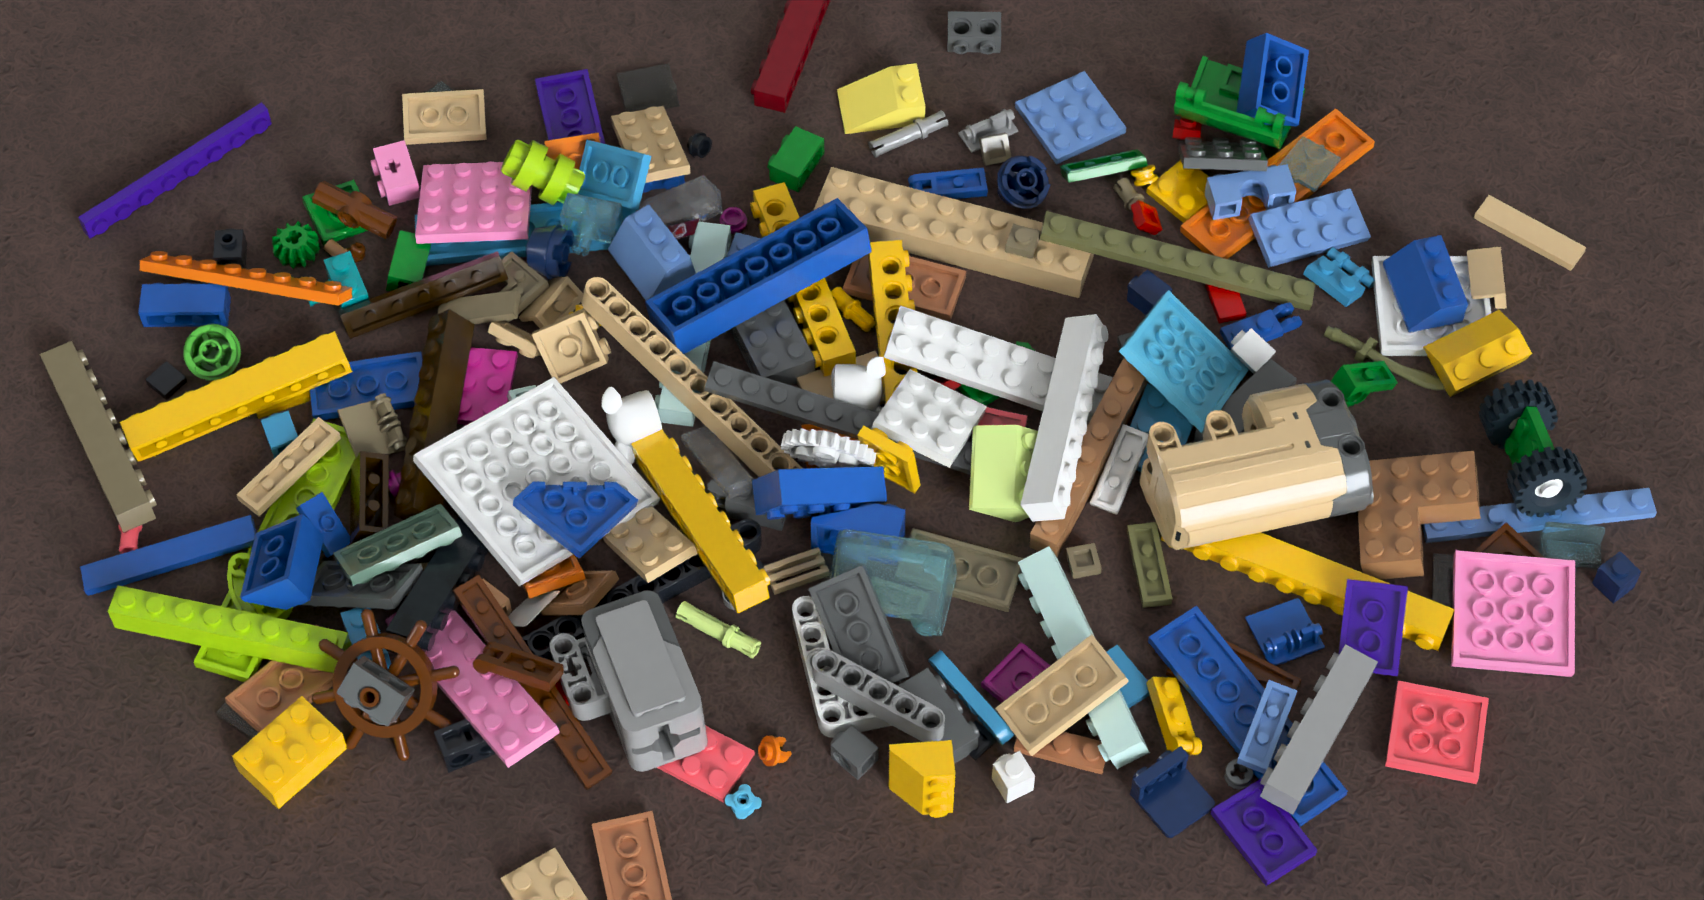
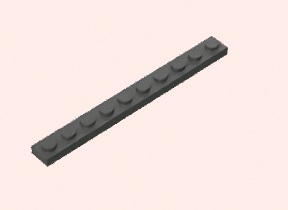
[704,361,972,475]

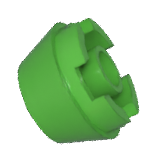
[183,324,241,380]

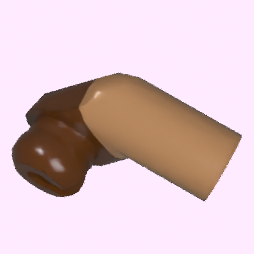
[324,239,366,263]

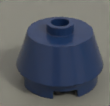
[997,156,1050,209]
[526,224,575,279]

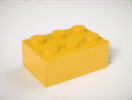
[232,696,347,809]

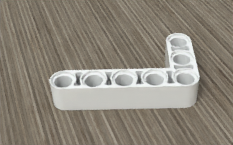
[792,596,905,737]

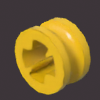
[1131,165,1158,186]

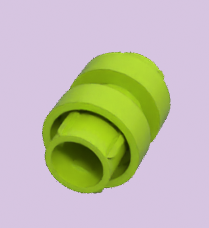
[501,140,585,206]

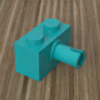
[308,251,369,310]

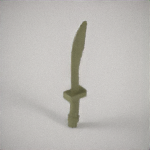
[1324,326,1445,390]

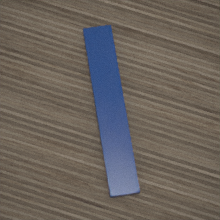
[80,515,256,596]

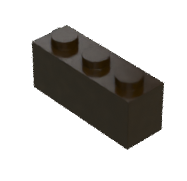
[350,451,389,545]

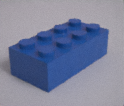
[752,466,887,520]

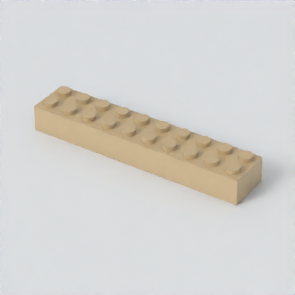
[814,167,1094,298]

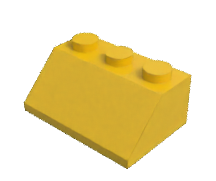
[1423,310,1532,397]
[889,740,955,818]

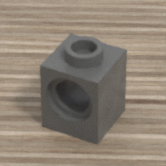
[831,725,879,780]

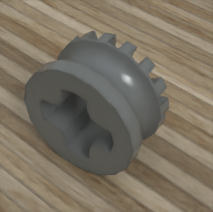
[1224,759,1253,790]

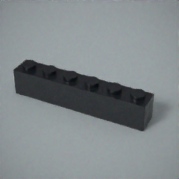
[386,516,489,654]

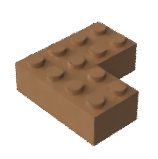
[1358,451,1481,580]

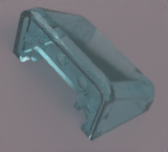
[830,529,957,636]

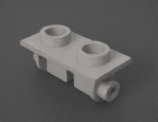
[958,109,1018,153]

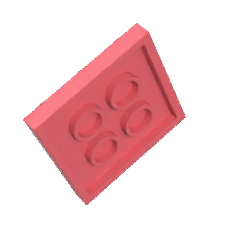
[1385,681,1489,784]

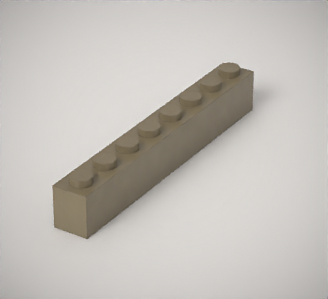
[40,341,157,533]

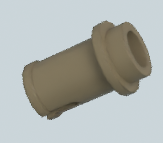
[1113,178,1145,212]

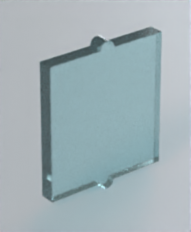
[1278,136,1341,192]

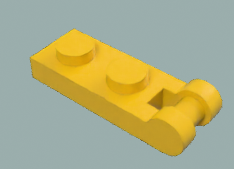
[1146,677,1202,755]

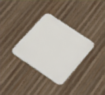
[508,590,560,627]

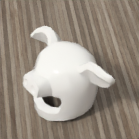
[831,357,886,413]
[602,387,662,465]

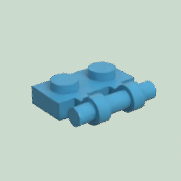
[1303,247,1375,307]

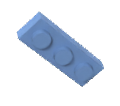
[1237,680,1297,774]

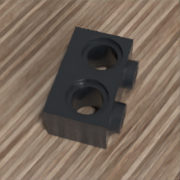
[434,719,496,773]

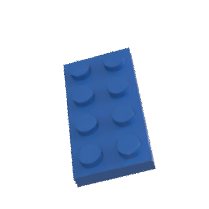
[310,351,423,420]

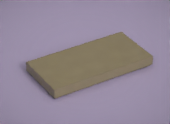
[895,528,1024,612]

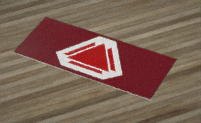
[667,218,700,239]

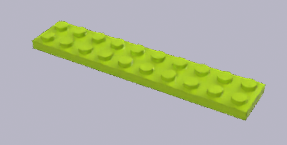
[194,418,356,682]

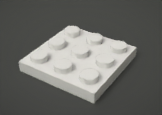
[872,369,987,468]

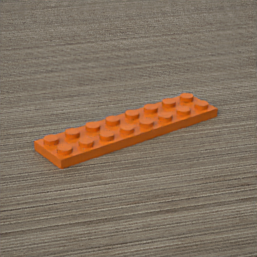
[1180,109,1375,259]

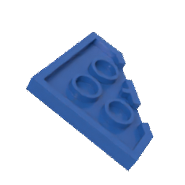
[513,481,638,559]

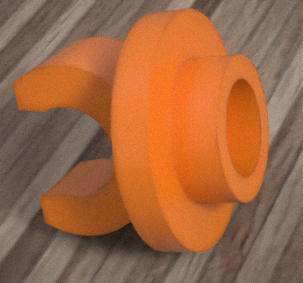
[758,735,792,766]

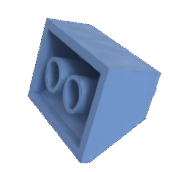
[608,204,696,300]

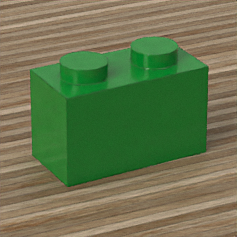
[767,126,824,193]

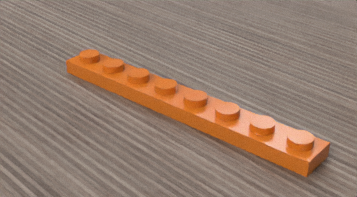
[140,251,352,306]

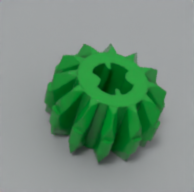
[272,221,320,269]

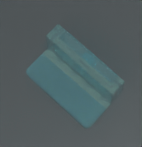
[1540,522,1605,568]

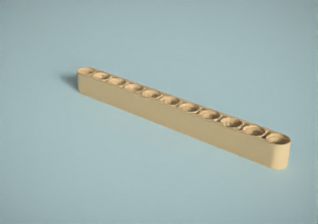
[581,277,803,477]

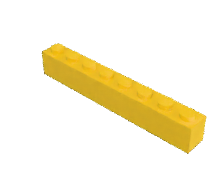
[120,331,353,462]
[631,429,771,613]

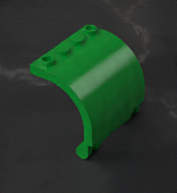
[1174,56,1305,149]

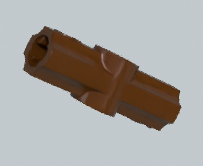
[312,181,397,239]

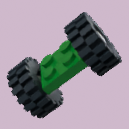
[1479,379,1587,517]

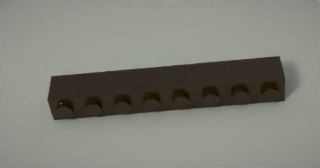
[394,309,475,520]

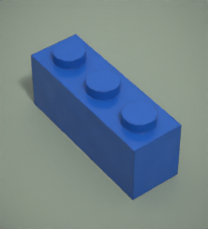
[138,283,231,327]

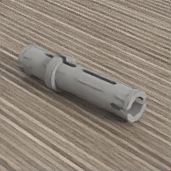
[868,110,948,158]

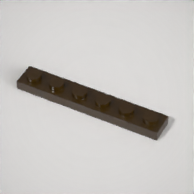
[339,251,508,339]

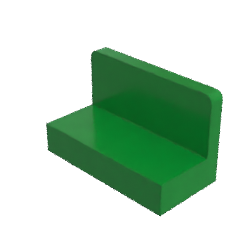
[386,230,431,291]

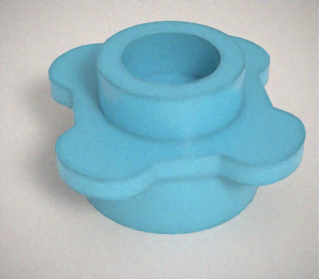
[725,784,762,819]

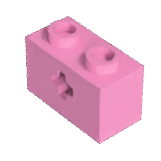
[370,140,420,206]

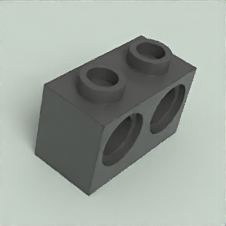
[947,11,1001,55]

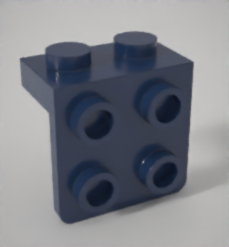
[1130,746,1215,838]

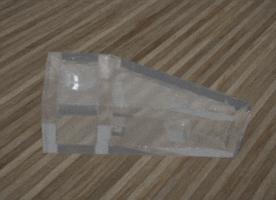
[636,175,723,226]

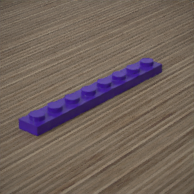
[78,102,272,238]

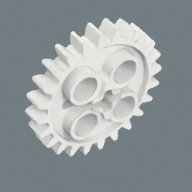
[781,428,876,468]

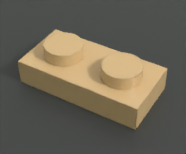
[488,320,541,358]

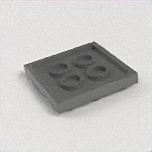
[1178,137,1268,171]

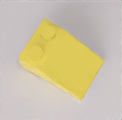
[837,63,925,134]

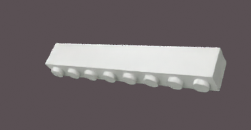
[1020,314,1108,522]

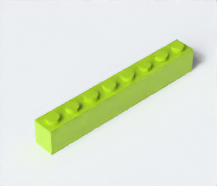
[108,585,352,673]

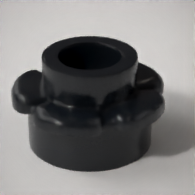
[687,132,712,158]

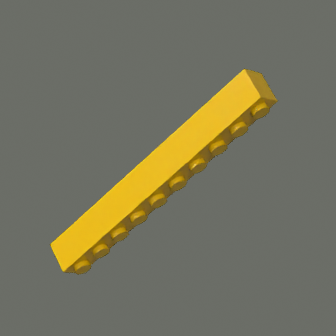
[1161,532,1455,651]

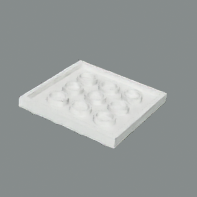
[1371,256,1491,356]

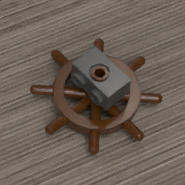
[312,609,460,761]

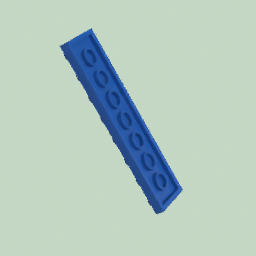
[1148,606,1348,827]

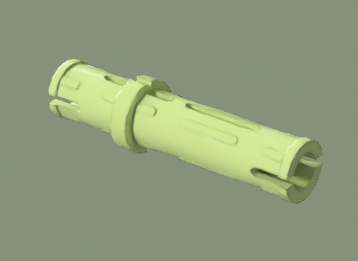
[676,601,761,658]

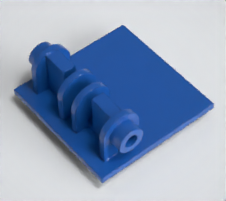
[1245,598,1325,666]

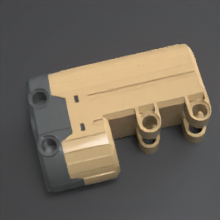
[1140,379,1374,550]

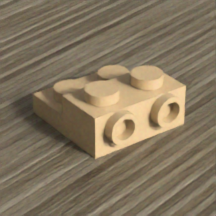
[532,308,611,383]

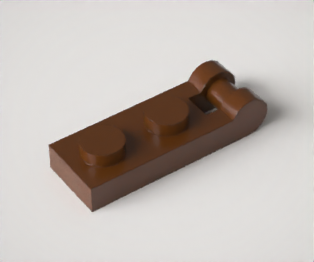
[473,641,564,692]

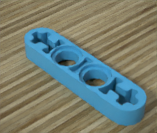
[928,650,1014,745]

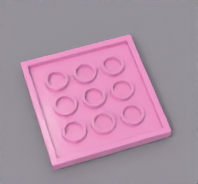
[415,162,532,244]
[1451,550,1575,677]

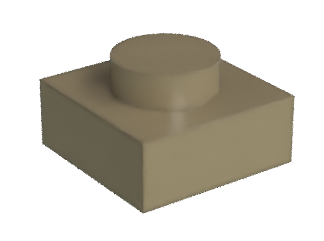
[979,132,1011,166]
[1005,224,1040,259]
[1065,543,1102,579]

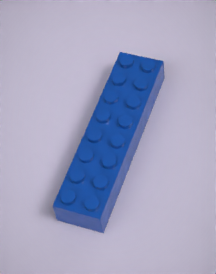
[645,198,872,354]

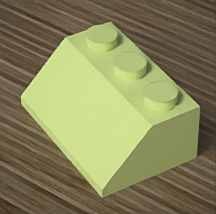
[969,425,1038,522]

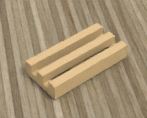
[764,547,829,595]

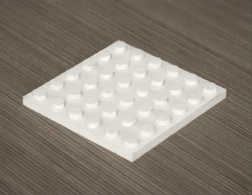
[413,377,660,586]

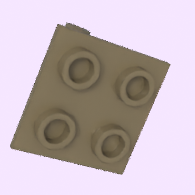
[337,393,407,457]

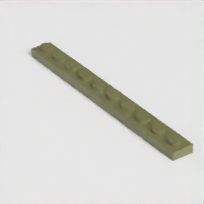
[1039,211,1315,310]

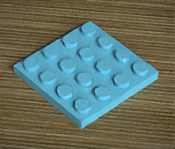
[1119,290,1249,432]

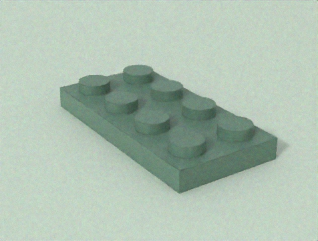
[333,503,462,586]

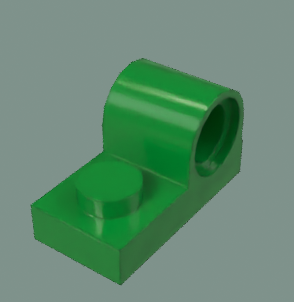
[1331,361,1398,407]

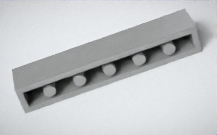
[1260,644,1378,815]

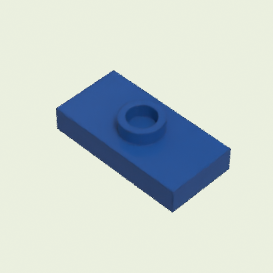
[296,492,350,558]

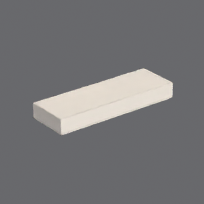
[1090,424,1149,515]

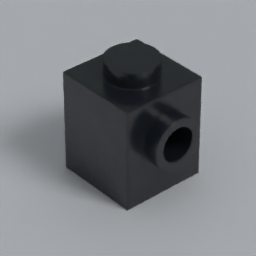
[213,228,247,269]

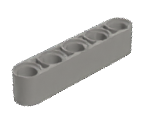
[812,649,945,742]

